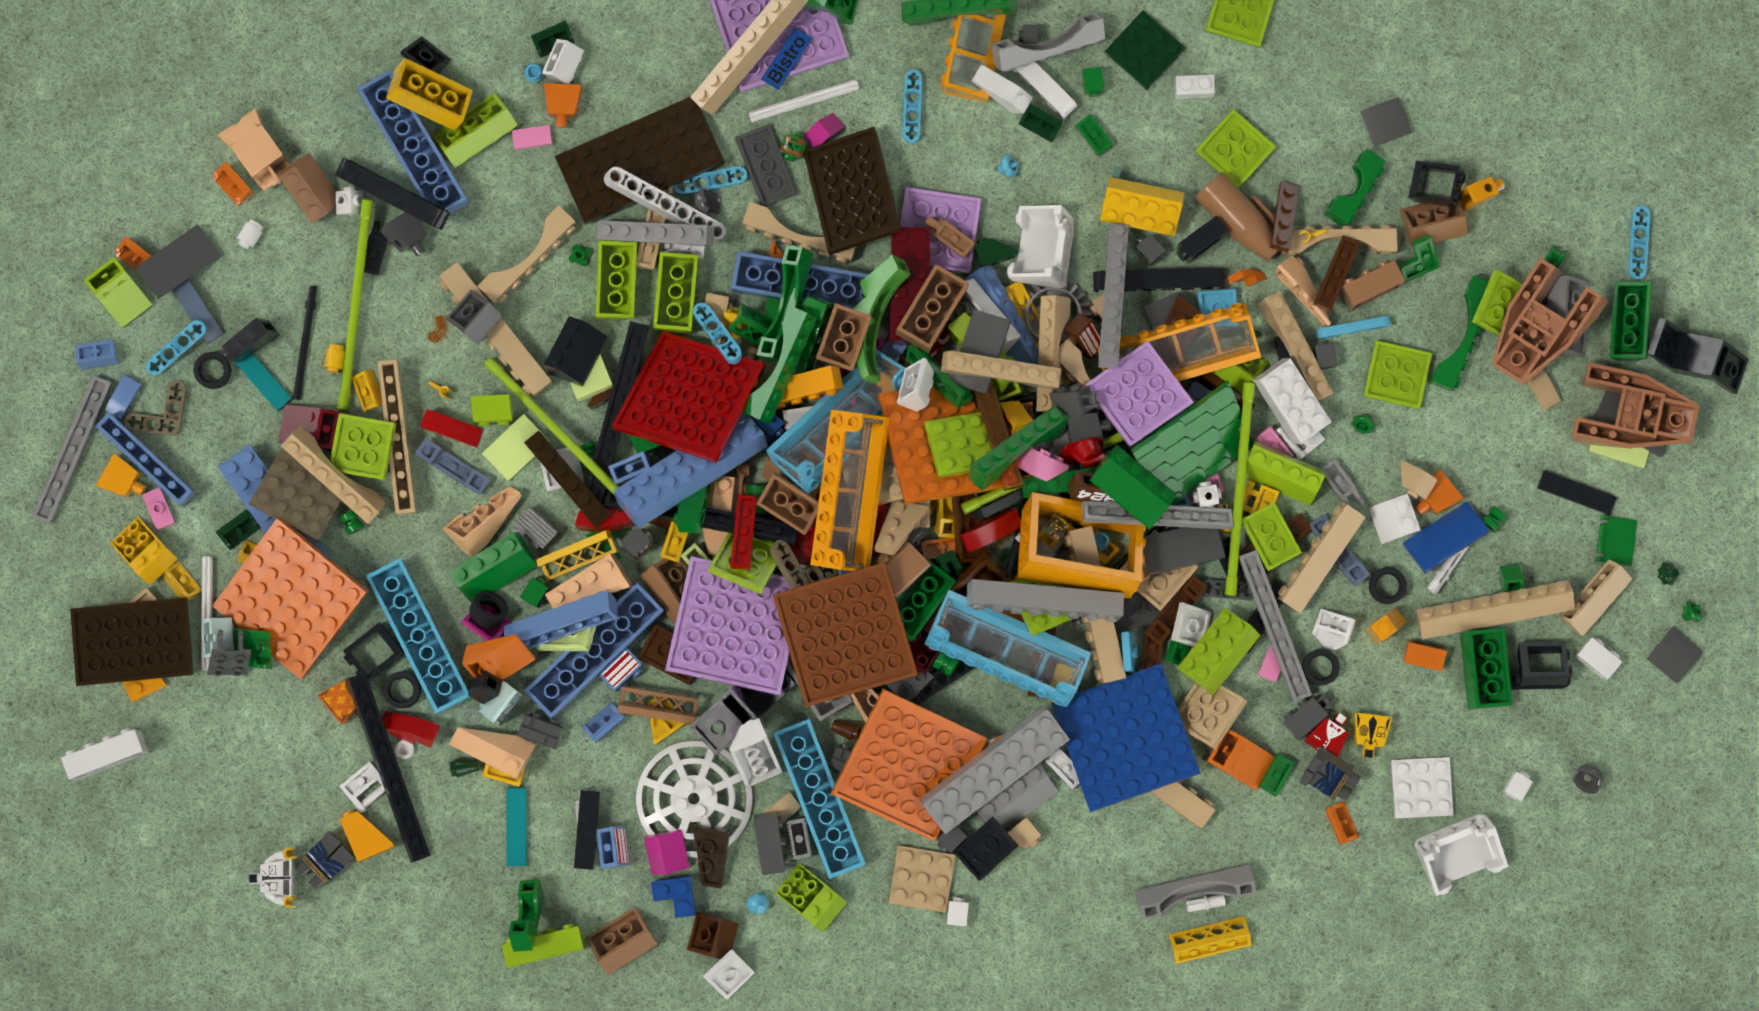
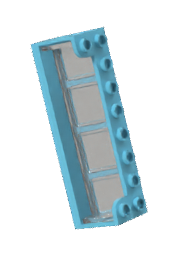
[766,350,905,494]
[924,590,1091,707]

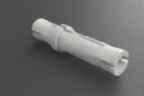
[1427,546,1469,595]

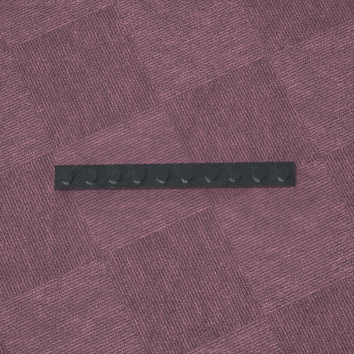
[586,321,650,504]
[605,490,798,546]
[346,672,431,863]

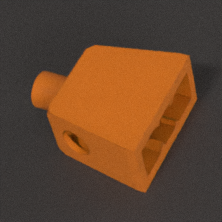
[544,83,582,128]
[1414,470,1463,516]

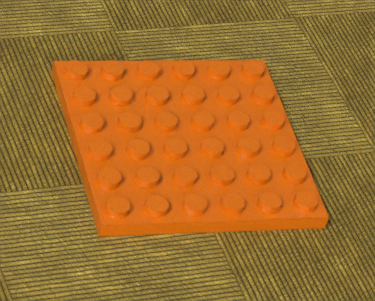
[878,383,1017,505]
[212,517,368,680]
[831,688,987,842]

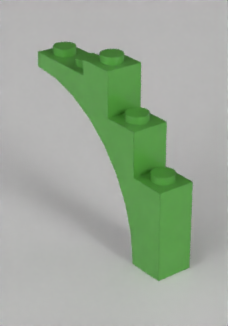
[852,255,911,384]

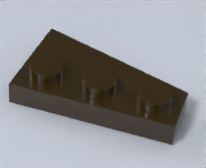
[691,824,730,889]

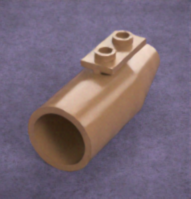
[1195,172,1279,262]

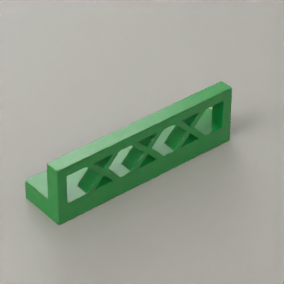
[729,303,773,346]
[906,344,973,409]

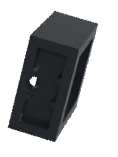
[1408,161,1466,208]
[1176,215,1228,263]
[343,622,405,682]
[1517,642,1572,686]

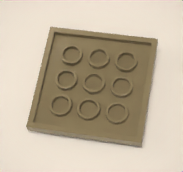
[249,448,354,543]

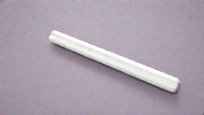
[749,79,859,122]
[201,556,213,671]

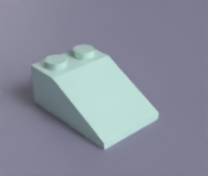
[479,681,522,725]

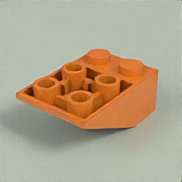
[462,634,535,681]
[1206,729,1274,791]

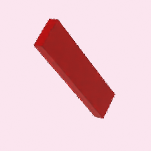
[730,494,757,570]

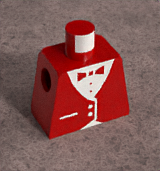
[1303,713,1348,757]

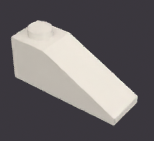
[972,65,1033,113]

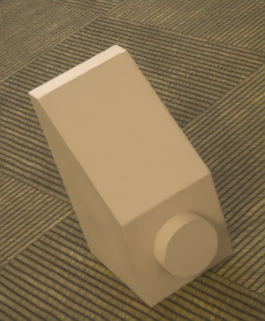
[1401,460,1437,500]
[1008,817,1041,848]

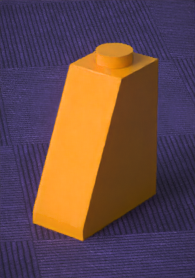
[1365,607,1407,645]
[340,809,396,862]

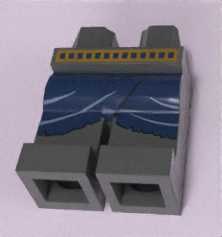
[1300,747,1361,801]
[296,831,356,890]

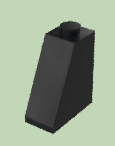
[221,318,280,363]

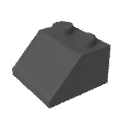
[446,290,503,344]

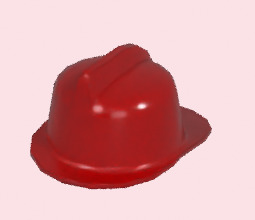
[1060,437,1105,467]

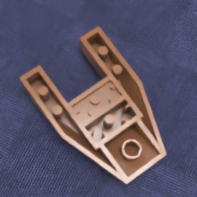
[1491,258,1608,385]
[1571,362,1700,449]

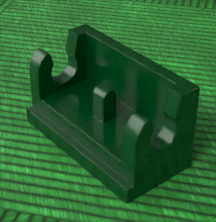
[531,20,575,58]
[1019,104,1063,143]
[215,509,261,550]
[934,549,962,579]

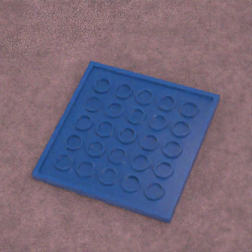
[1051,664,1201,813]

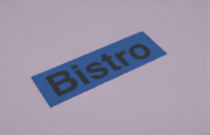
[761,28,813,90]

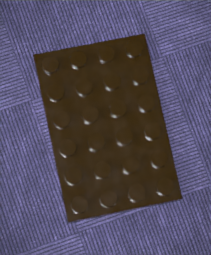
[804,127,902,255]
[70,598,194,686]

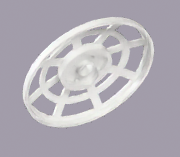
[636,741,753,857]

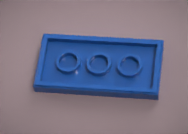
[1403,502,1489,574]

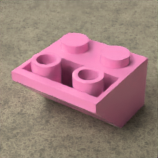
[1012,446,1069,481]

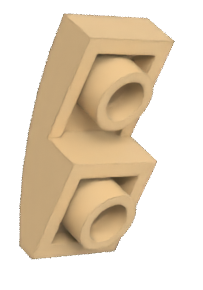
[1527,369,1561,410]
[762,792,801,823]

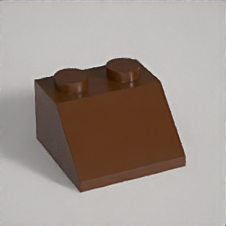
[687,912,739,959]

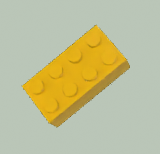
[386,58,473,131]
[1100,177,1184,236]

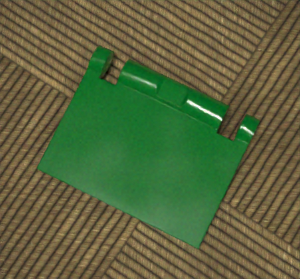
[1595,515,1637,566]

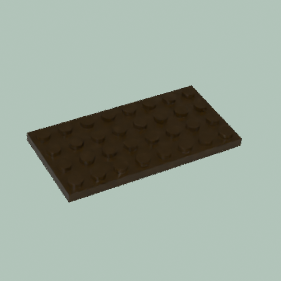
[555,96,725,225]

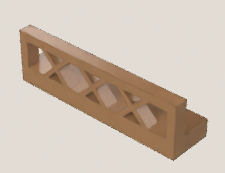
[617,686,699,724]

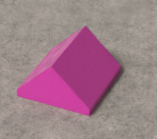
[461,604,512,641]
[644,829,690,875]

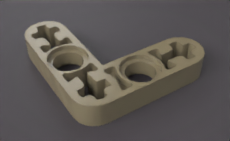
[124,380,187,436]
[770,540,838,589]

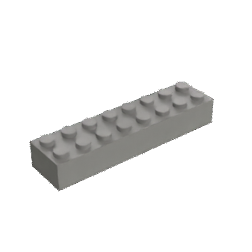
[919,705,1070,834]

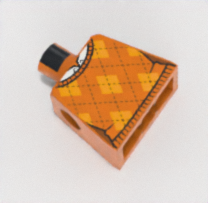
[318,680,356,725]

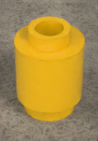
[324,344,345,373]

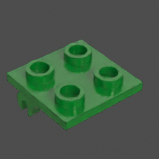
[233,628,272,669]

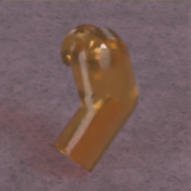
[428,315,447,343]

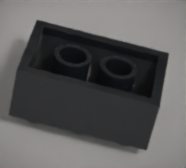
[544,316,608,387]

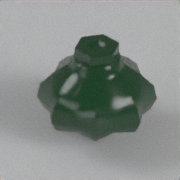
[1658,562,1679,585]

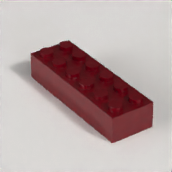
[889,227,930,345]

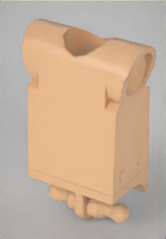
[216,108,290,191]

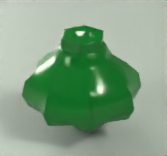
[1351,413,1375,435]
[1681,600,1704,622]

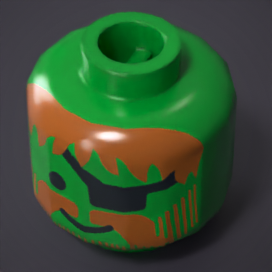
[779,132,807,162]

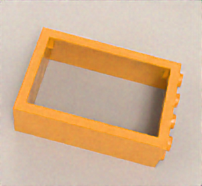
[1018,492,1146,599]

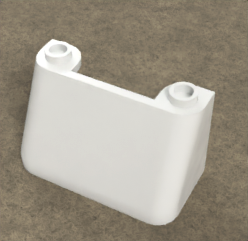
[1007,205,1074,288]
[1414,814,1508,896]

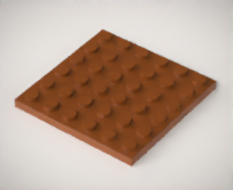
[773,562,918,707]

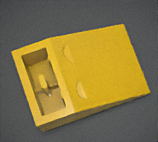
[110,517,178,585]

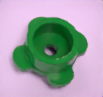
[569,245,590,266]

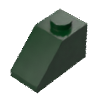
[974,238,1019,268]

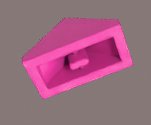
[804,113,845,147]

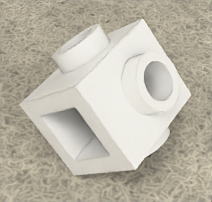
[336,187,363,216]
[1192,481,1221,508]

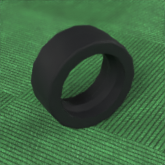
[193,352,232,389]
[1369,567,1407,604]
[469,591,509,628]
[1302,649,1340,686]
[383,671,421,709]

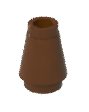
[831,720,861,741]

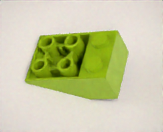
[83,257,153,328]
[775,863,847,933]

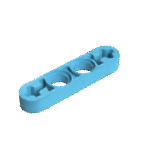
[903,69,922,144]
[674,166,747,196]
[1628,206,1650,280]
[693,303,742,364]
[1316,316,1391,340]
[146,319,207,375]

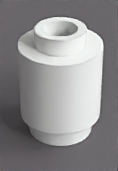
[237,220,263,249]

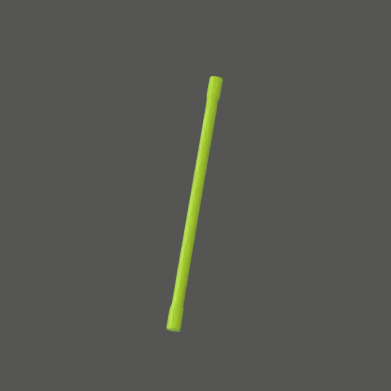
[337,199,373,411]
[484,357,619,495]
[1225,383,1255,596]
[961,432,1124,515]

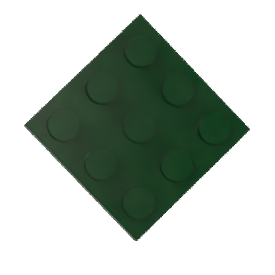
[1104,10,1185,90]

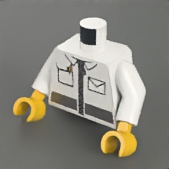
[249,847,297,908]

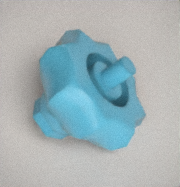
[997,154,1018,178]
[746,892,770,915]

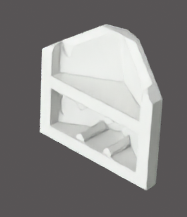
[1312,609,1356,651]

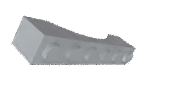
[991,12,1105,71]
[597,220,714,247]
[1135,864,1256,920]

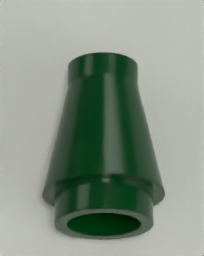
[449,759,479,778]

